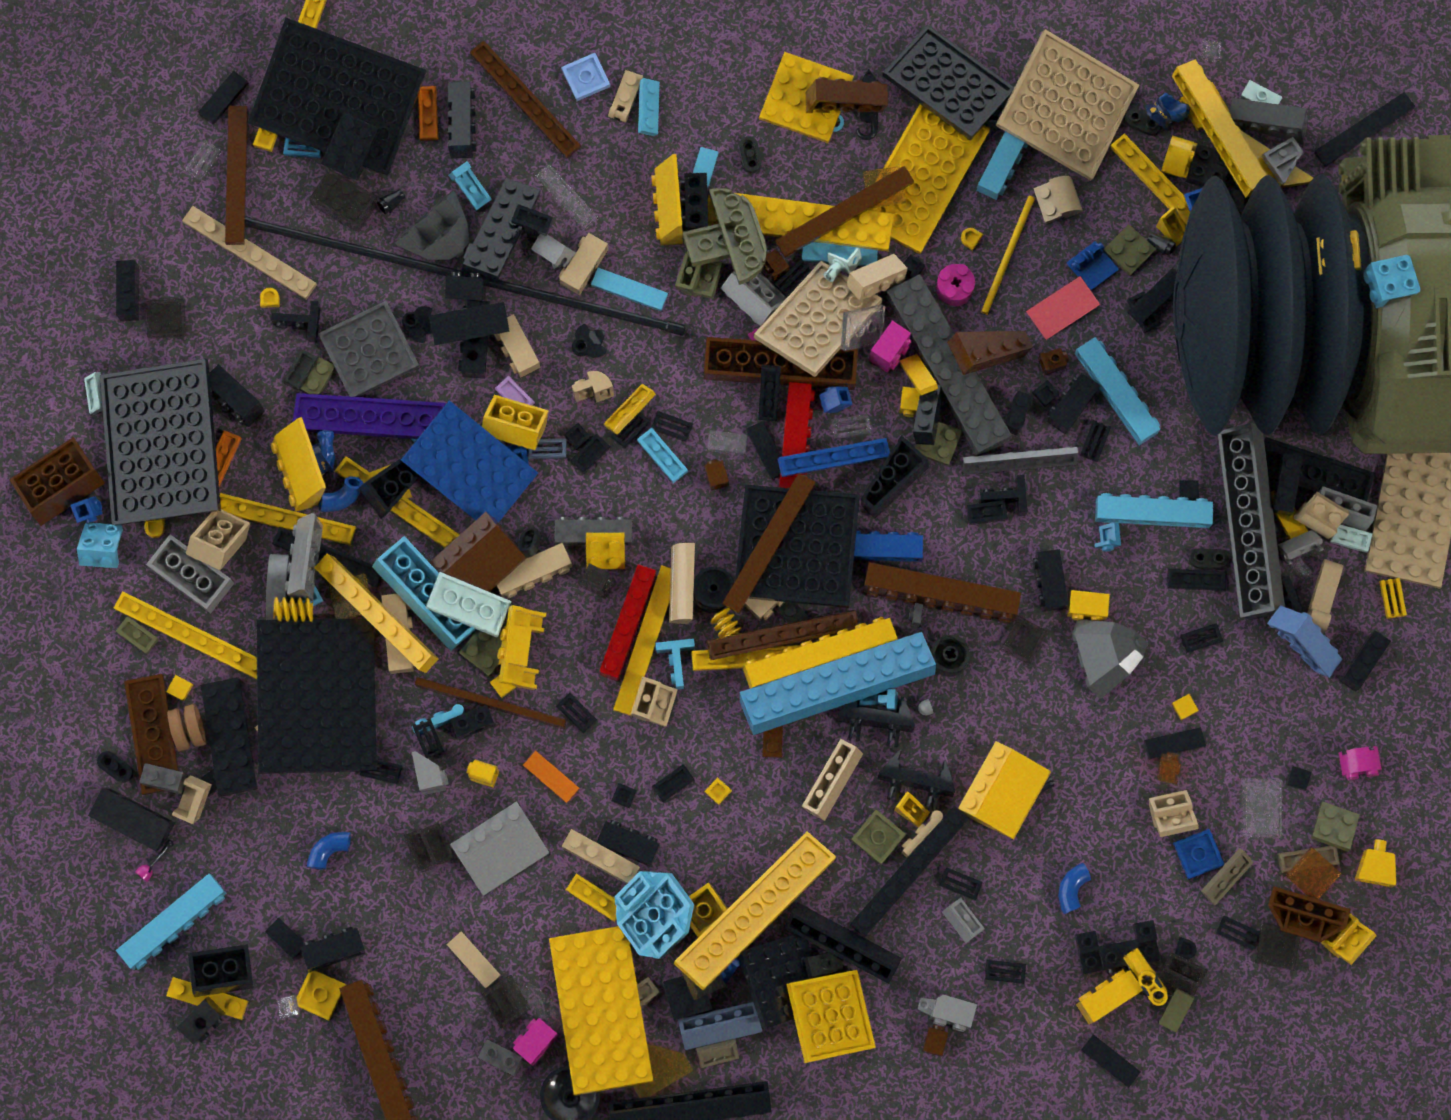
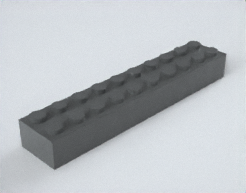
[886,274,1012,456]
[1218,423,1285,620]

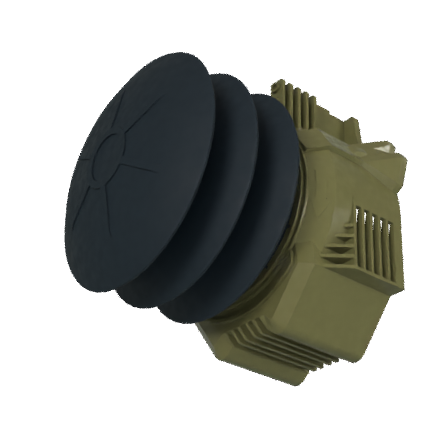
[1173,135,1451,454]

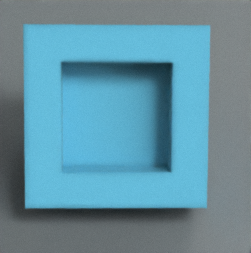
[878,689,898,712]

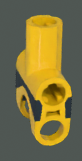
[1123,948,1168,1006]

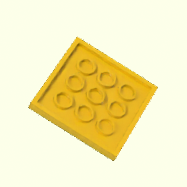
[759,52,854,144]
[786,970,876,1063]

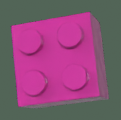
[869,320,911,373]
[513,1018,559,1066]

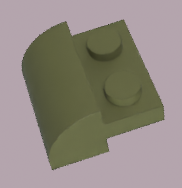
[675,251,724,299]

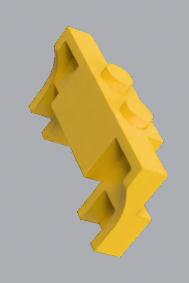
[497,605,546,690]

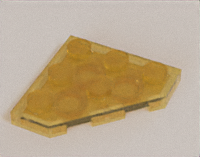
[633,1044,693,1098]

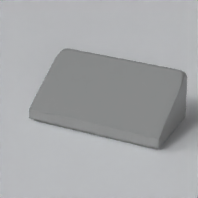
[942,898,985,943]

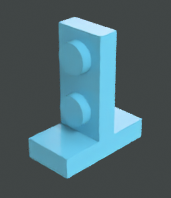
[449,161,492,210]
[656,639,695,690]

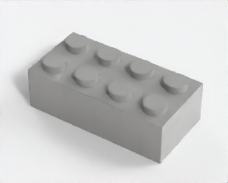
[146,534,234,614]

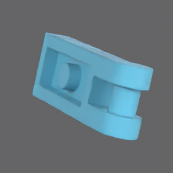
[412,704,465,735]

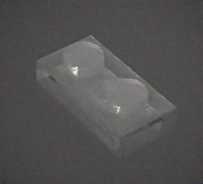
[707,430,747,455]

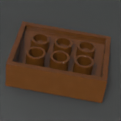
[9,437,105,526]
[429,512,527,592]

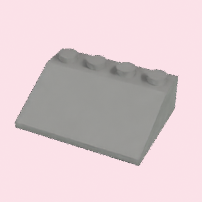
[285,513,323,601]
[450,801,549,896]

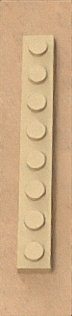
[182,206,317,300]

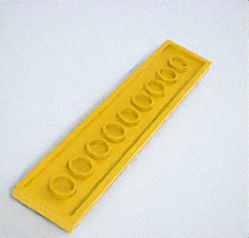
[708,193,894,252]
[674,831,836,990]

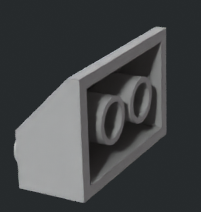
[721,271,787,326]

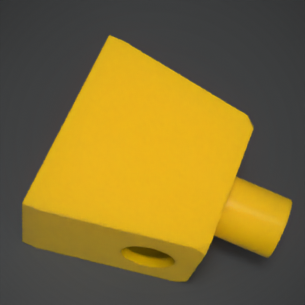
[1355,839,1396,887]

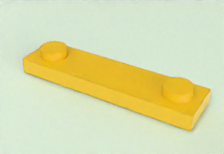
[166,977,249,1020]

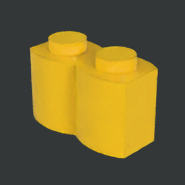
[467,759,499,788]

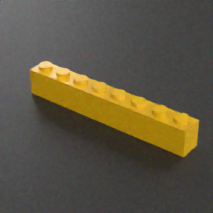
[1172,59,1268,198]
[314,554,439,673]
[743,617,898,688]

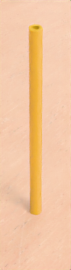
[981,196,1035,315]

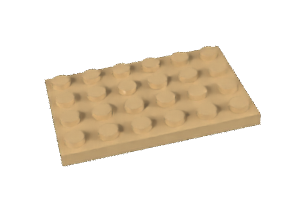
[754,261,882,377]

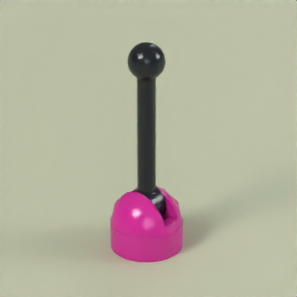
[135,840,174,882]

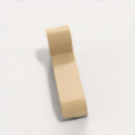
[1307,559,1343,634]

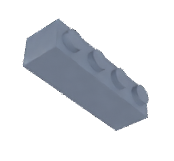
[678,1002,762,1050]

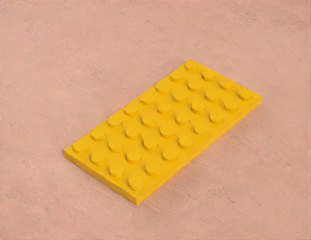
[869,104,991,255]
[549,926,653,1096]

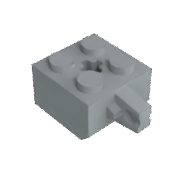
[917,995,977,1032]

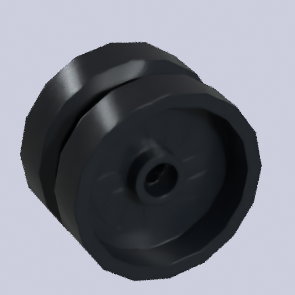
[693,566,734,613]

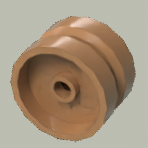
[167,703,207,752]

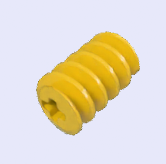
[273,597,313,622]
[711,608,742,638]

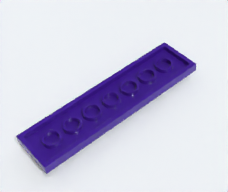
[292,393,446,439]

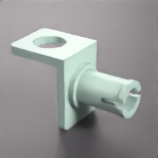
[823,248,862,282]

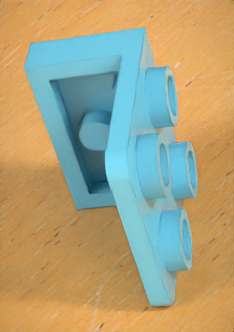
[1364,255,1420,308]
[77,523,123,568]

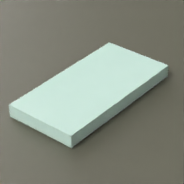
[425,572,511,637]

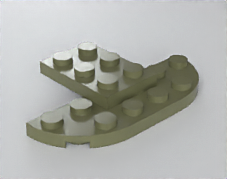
[682,188,767,285]

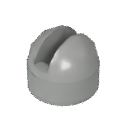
[918,699,934,716]

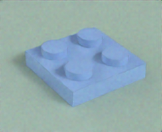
[561,53,610,101]

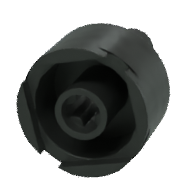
[931,635,970,677]

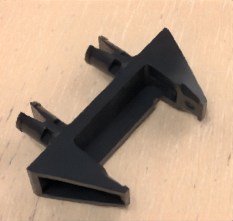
[836,696,915,748]
[877,750,955,811]

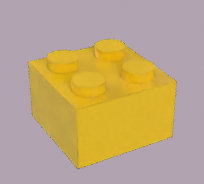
[689,883,728,938]

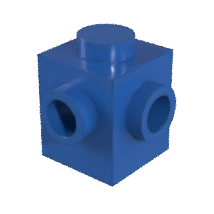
[819,386,853,413]
[71,496,103,524]

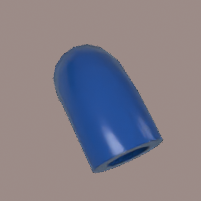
[318,476,363,512]
[307,832,351,870]
[1058,863,1091,914]

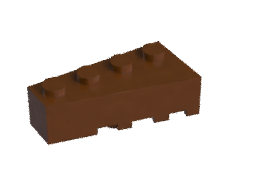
[805,77,888,113]
[947,331,1033,375]

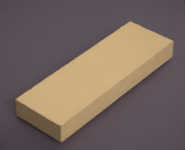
[447,931,501,989]

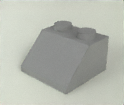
[412,751,449,795]

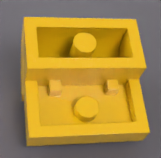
[1321,914,1376,965]

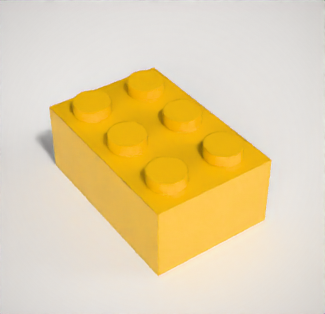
[482,395,549,450]
[1076,969,1143,1024]

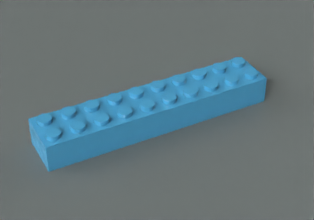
[740,632,936,735]

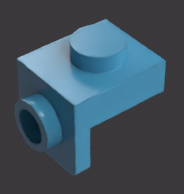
[1095,523,1121,552]

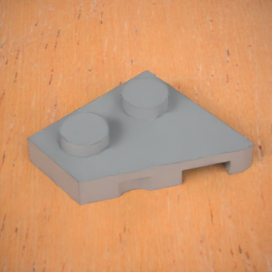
[1261,137,1303,186]

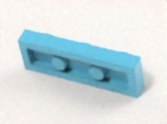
[638,78,660,136]
[637,428,688,484]

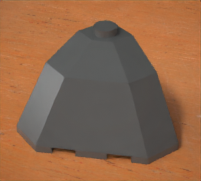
[395,191,469,260]
[1072,620,1148,699]

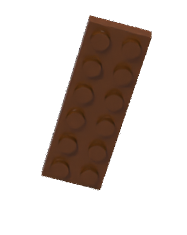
[124,674,179,795]

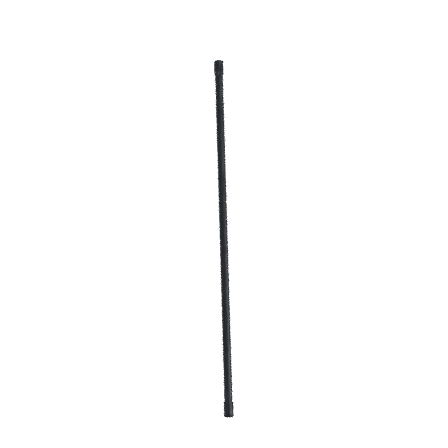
[245,216,686,336]

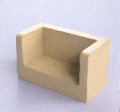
[172,775,212,824]

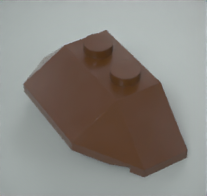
[1268,886,1351,943]

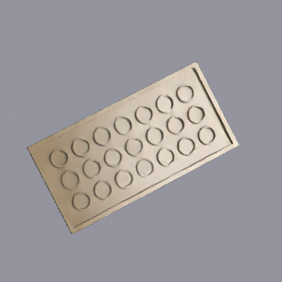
[1364,453,1451,589]

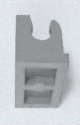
[531,234,576,267]
[1278,530,1324,565]

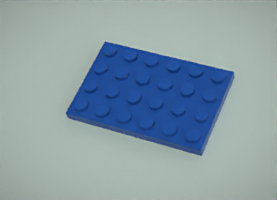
[401,400,538,523]

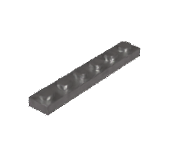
[963,447,1078,475]

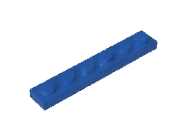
[778,438,890,477]

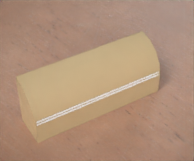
[669,543,695,624]

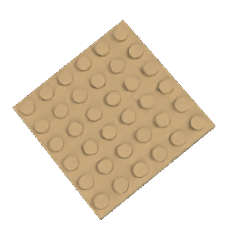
[996,29,1139,181]

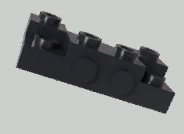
[1075,920,1161,975]

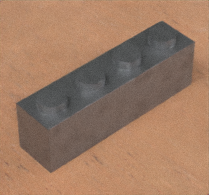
[555,517,632,546]

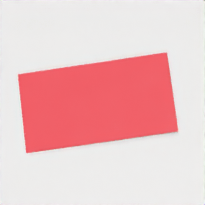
[1026,276,1100,340]

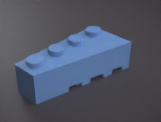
[1267,605,1343,678]

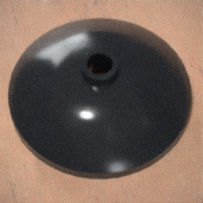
[540,1066,600,1120]

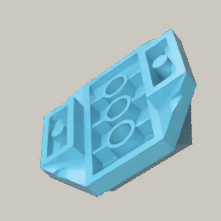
[614,871,694,959]

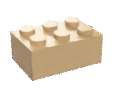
[186,510,250,570]

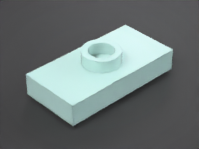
[1240,80,1282,104]
[84,372,103,414]
[1330,525,1373,553]

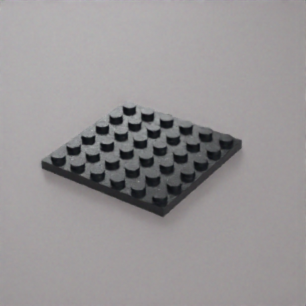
[735,484,860,608]

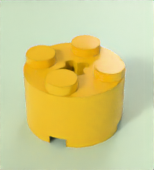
[1161,135,1197,178]

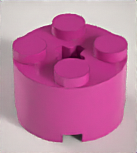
[936,264,975,307]
[1338,746,1382,780]

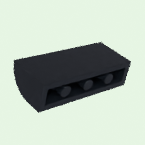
[429,302,510,345]
[88,787,176,851]

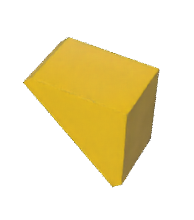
[1156,207,1186,247]
[894,791,930,828]

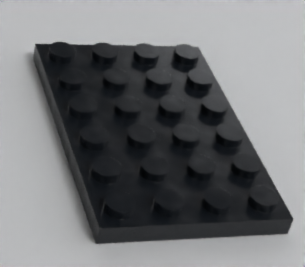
[882,24,1014,141]

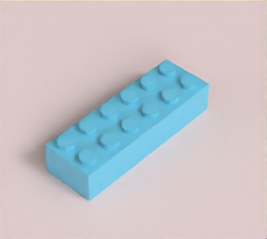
[372,536,476,651]

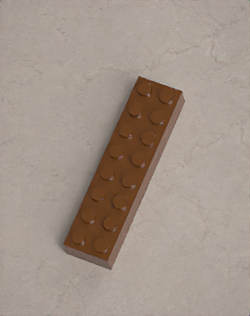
[704,337,858,390]
[863,562,1022,624]
[339,979,419,1120]

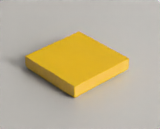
[293,971,347,1021]

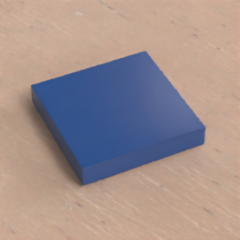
[1173,829,1225,879]

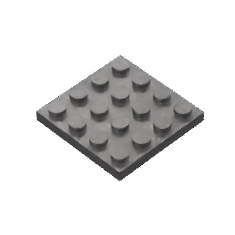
[318,301,420,397]

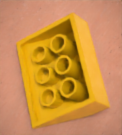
[651,154,683,245]
[271,417,326,512]
[958,741,1051,840]

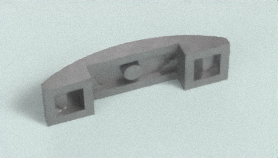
[266,554,289,620]

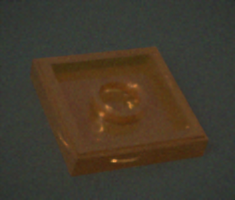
[1285,847,1342,899]

